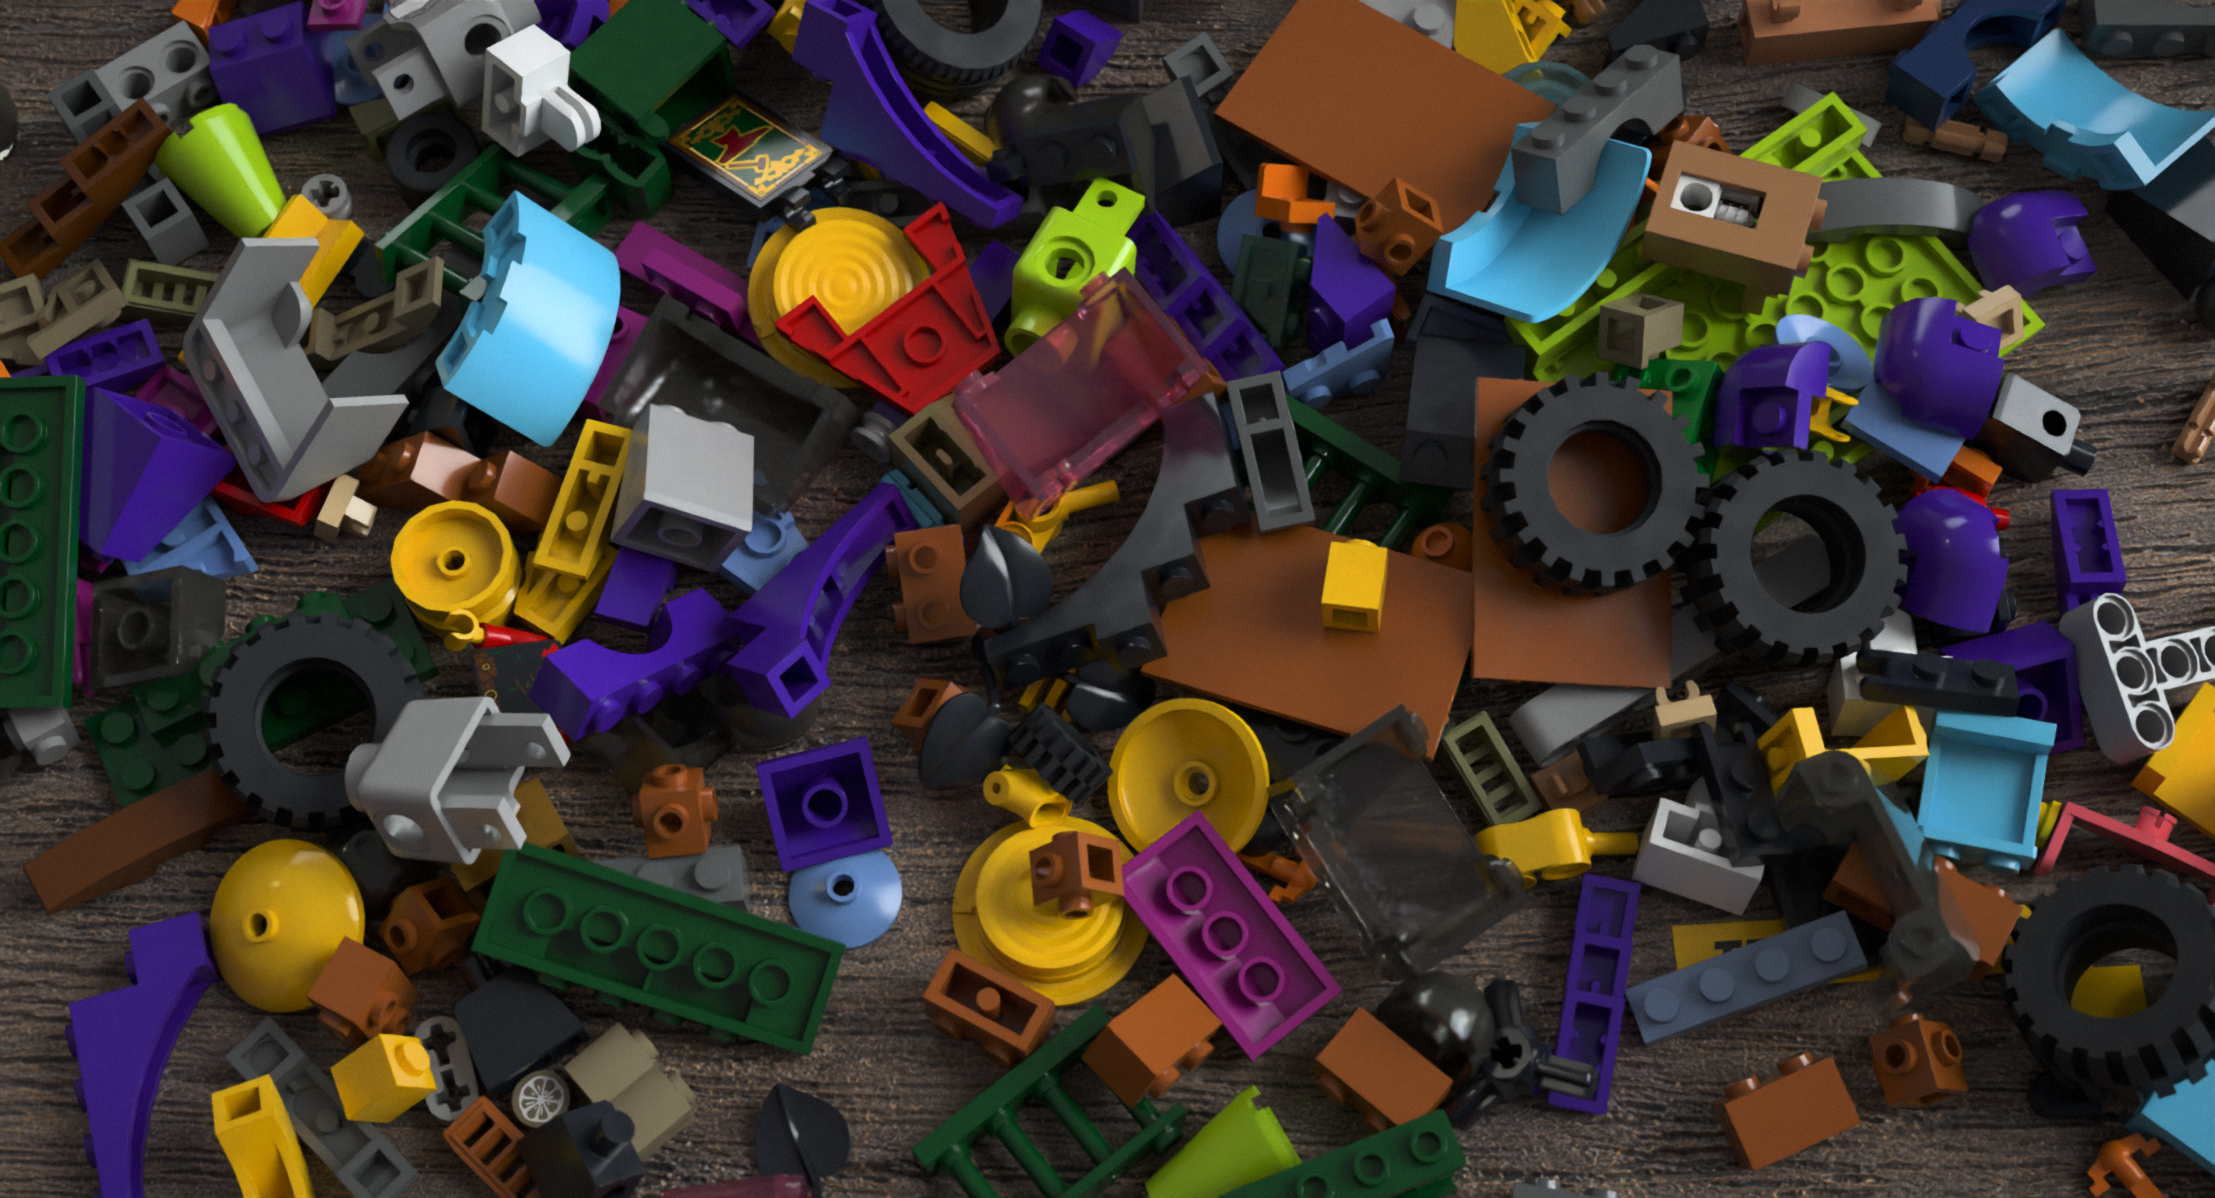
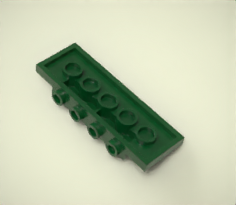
[0,375,86,711]
[85,577,440,809]
[471,840,846,1056]

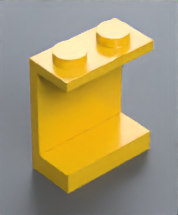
[2130,681,2215,841]
[1757,705,1929,806]

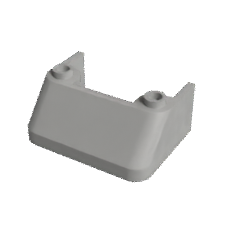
[183,238,409,503]

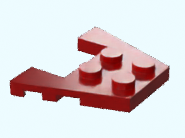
[775,201,1001,418]

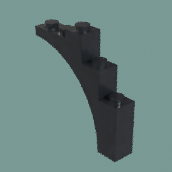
[984,392,1252,691]

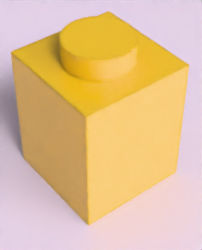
[1321,539,1388,633]
[330,1033,437,1123]

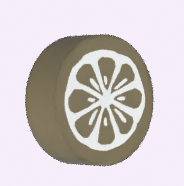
[512,1071,574,1131]

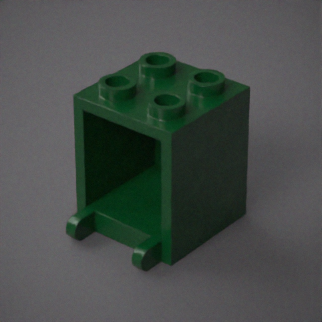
[568,0,737,180]

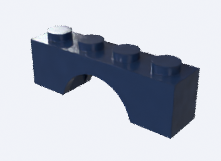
[1884,0,2067,132]

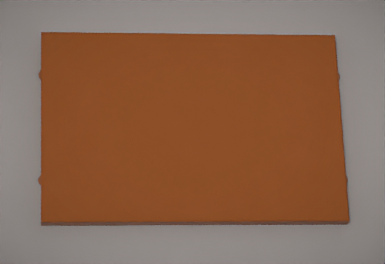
[1214,0,1557,236]
[1471,377,1672,690]
[1141,510,1472,763]

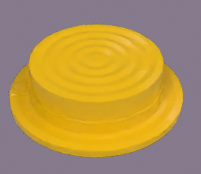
[748,207,930,389]
[952,816,1149,1008]

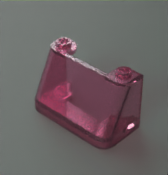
[951,266,1210,523]

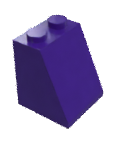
[79,387,237,563]

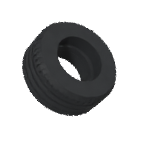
[852,0,1044,103]

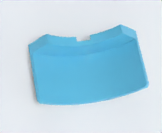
[1970,28,2215,190]
[1427,121,1652,323]
[435,190,620,447]

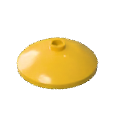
[1107,698,1269,854]
[209,839,365,1012]

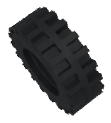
[1479,371,1710,597]

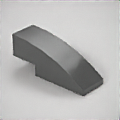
[1226,370,1315,534]

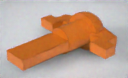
[1235,839,1319,906]
[2086,1132,2165,1198]

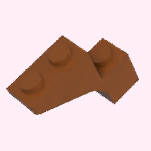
[356,431,563,536]

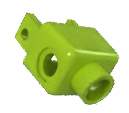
[1004,177,1145,373]

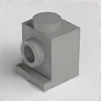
[0,710,82,765]

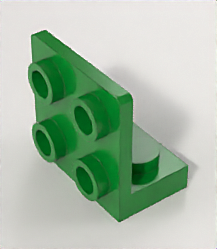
[1610,359,1725,490]

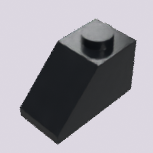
[406,385,498,460]

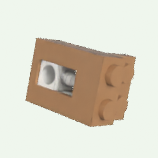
[1640,140,1828,316]

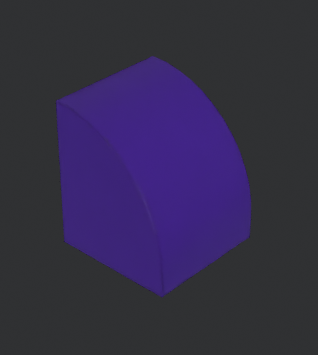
[1036,9,1124,88]

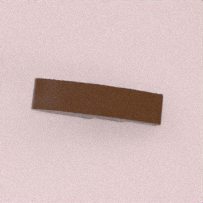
[0,97,172,281]
[23,768,257,916]

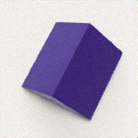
[755,736,893,873]

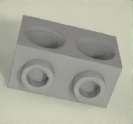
[94,20,219,126]

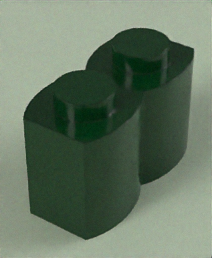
[568,110,675,219]

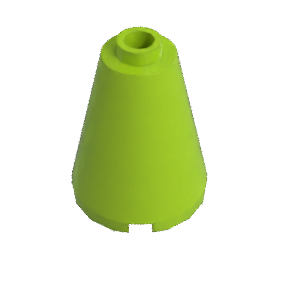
[154,103,287,239]
[1144,1084,1302,1198]

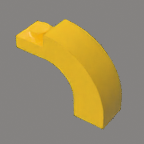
[211,1074,316,1198]

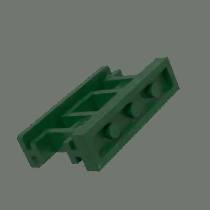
[1219,1109,1466,1198]

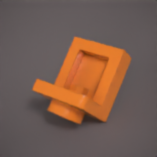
[1255,163,1336,233]
[1907,444,2003,500]

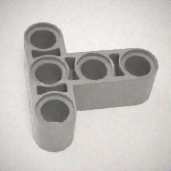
[2059,593,2215,764]

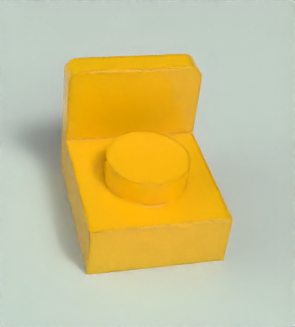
[1513,0,1572,61]

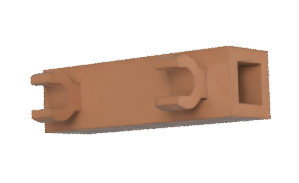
[1737,0,1942,66]

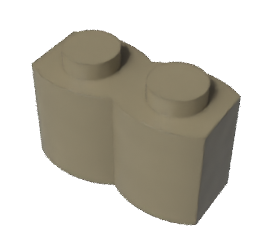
[563,1022,696,1162]

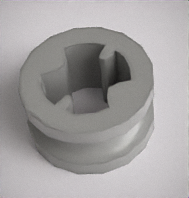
[301,173,353,220]
[850,411,898,463]

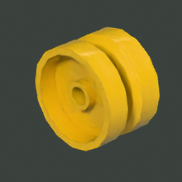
[390,500,526,639]

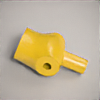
[983,764,1072,829]

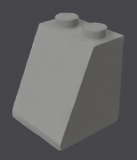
[610,403,754,573]

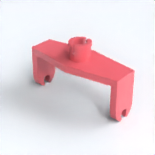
[2033,801,2215,906]

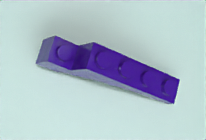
[791,0,1024,229]
[726,482,919,720]
[65,911,222,1198]

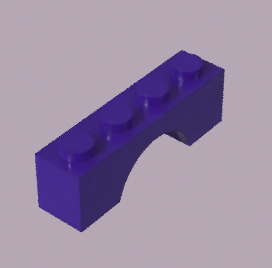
[528,587,742,741]

